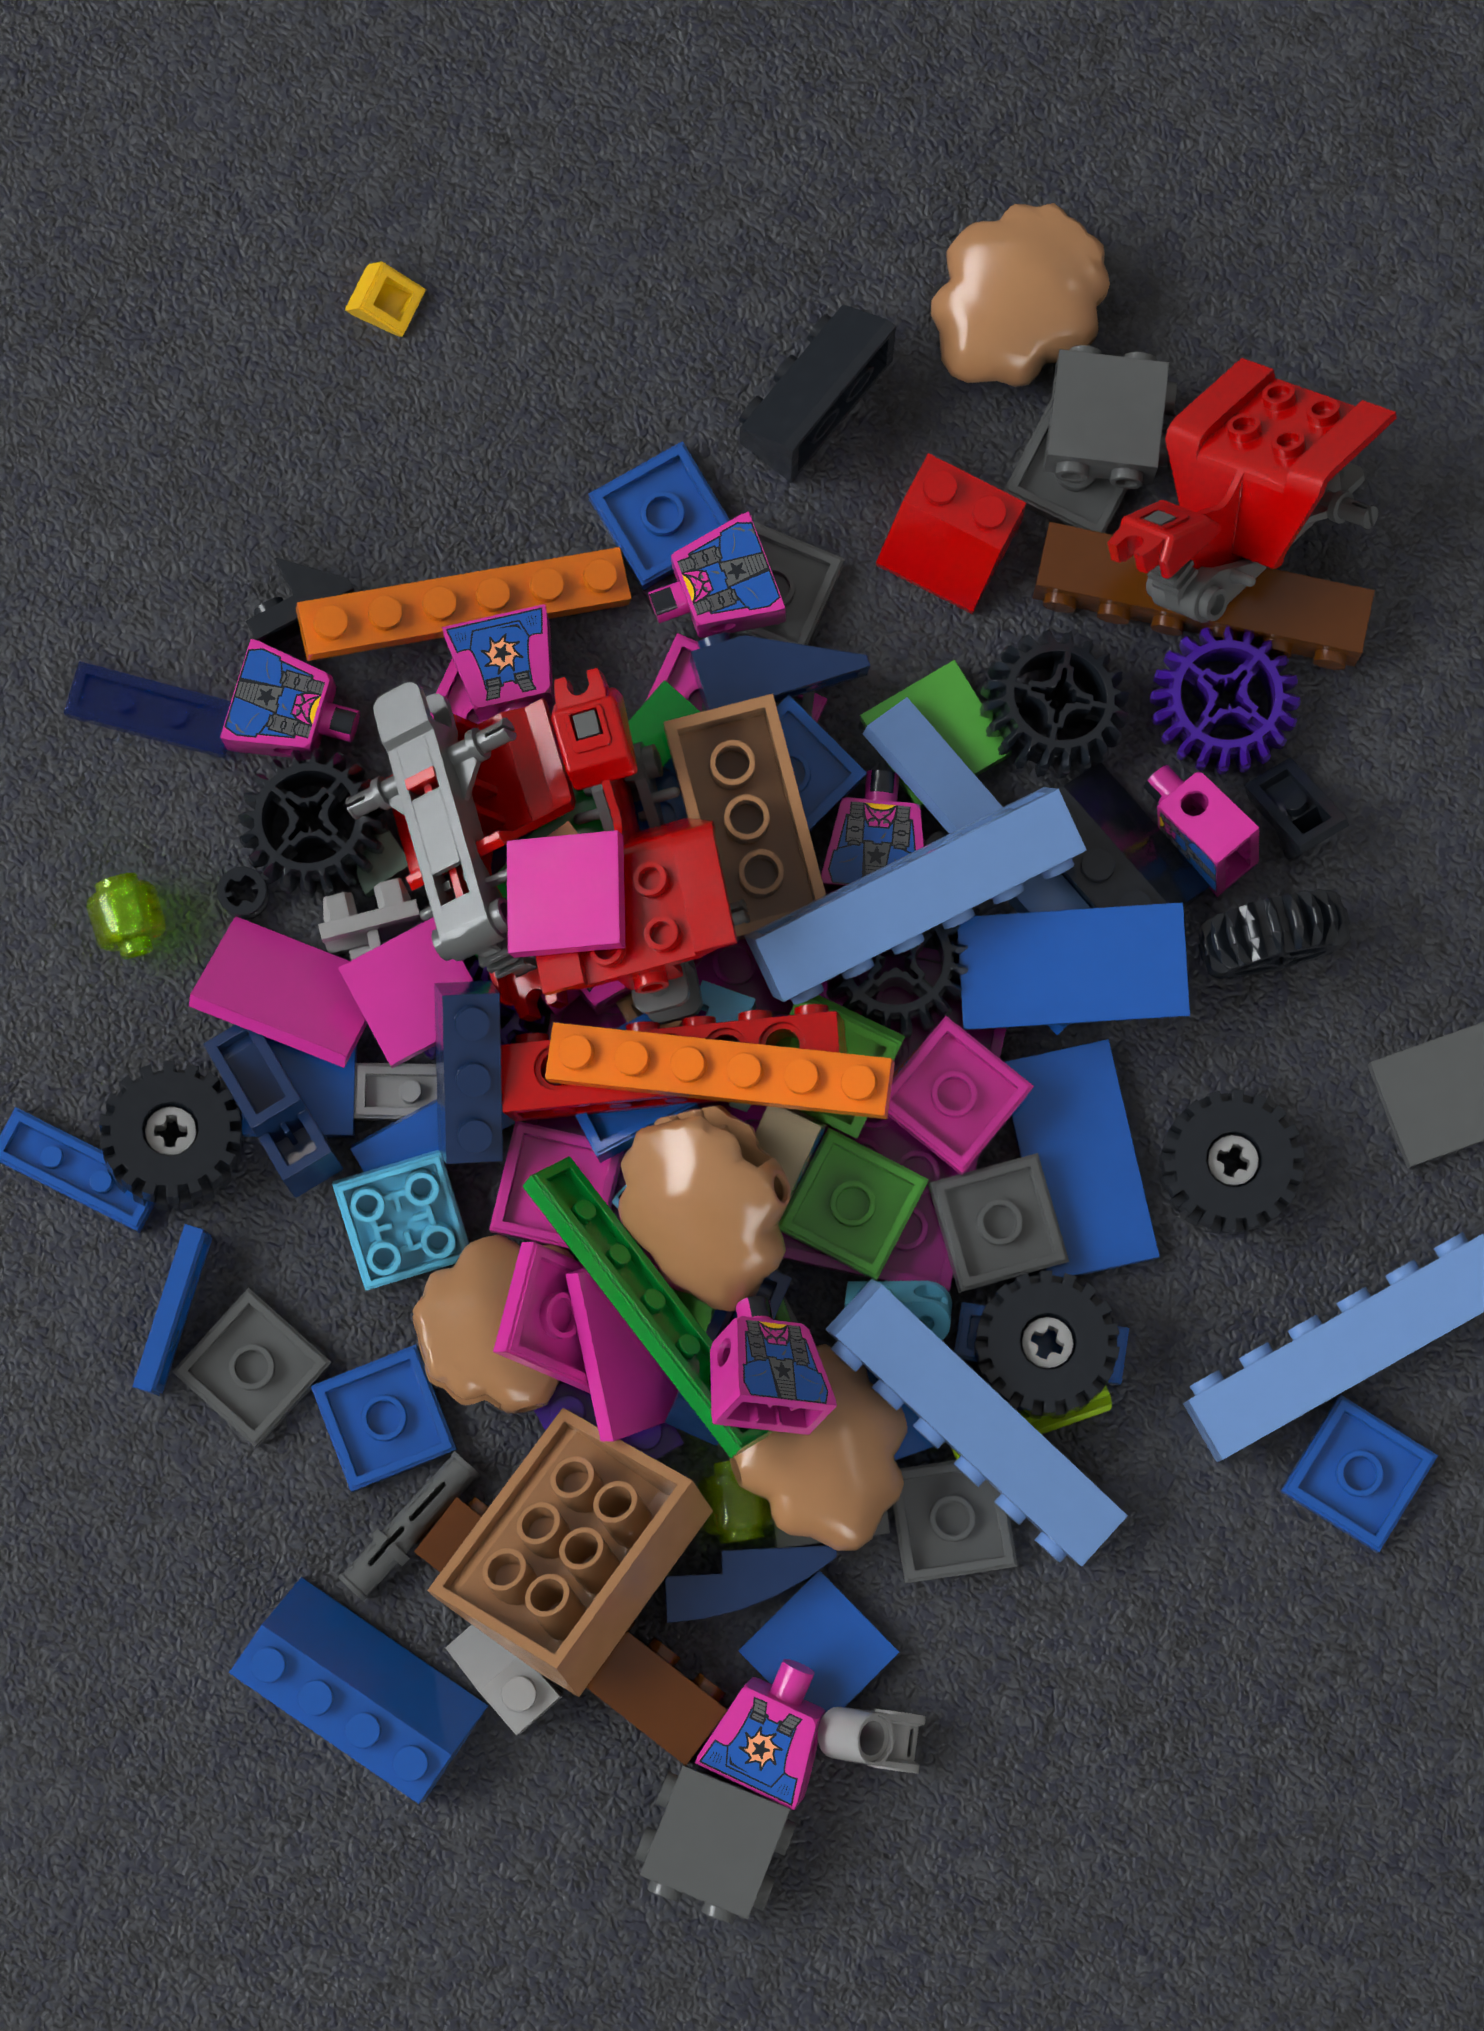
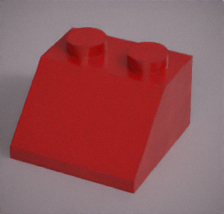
[876,453,1026,615]

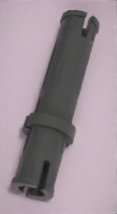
[338,1451,481,1602]

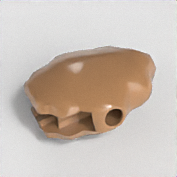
[931,203,1110,387]
[618,1105,790,1311]
[412,1235,577,1414]
[730,1344,907,1551]

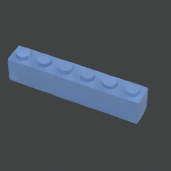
[744,787,1087,1005]
[1183,1232,1484,1462]
[825,1279,1128,1567]

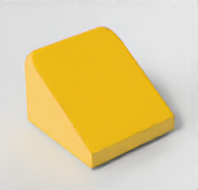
[345,261,426,337]

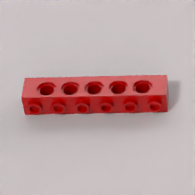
[501,1004,847,1122]

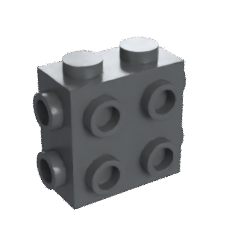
[1043,345,1177,489]
[634,1765,797,1924]

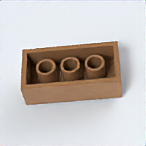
[663,693,826,940]

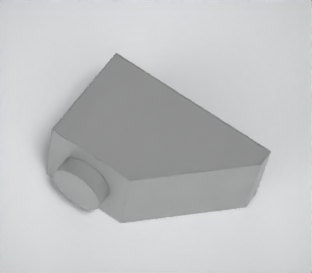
[446,1624,563,1735]

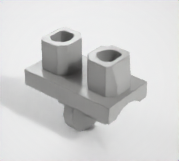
[318,878,423,960]

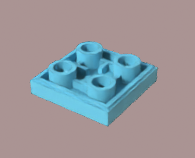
[332,1150,470,1291]

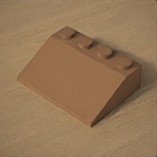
[427,1408,713,1697]

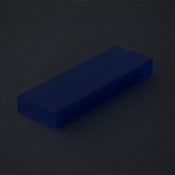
[64,661,231,759]

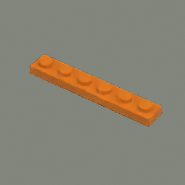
[296,547,632,661]
[545,1022,895,1119]

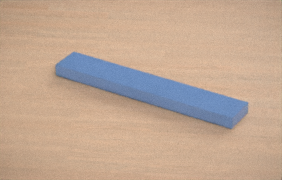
[862,697,1090,913]

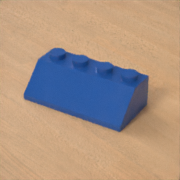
[229,1577,489,1804]

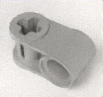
[818,1707,926,1774]

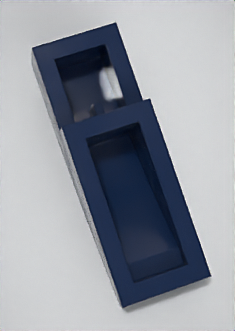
[203,1025,343,1198]
[665,1546,837,1623]

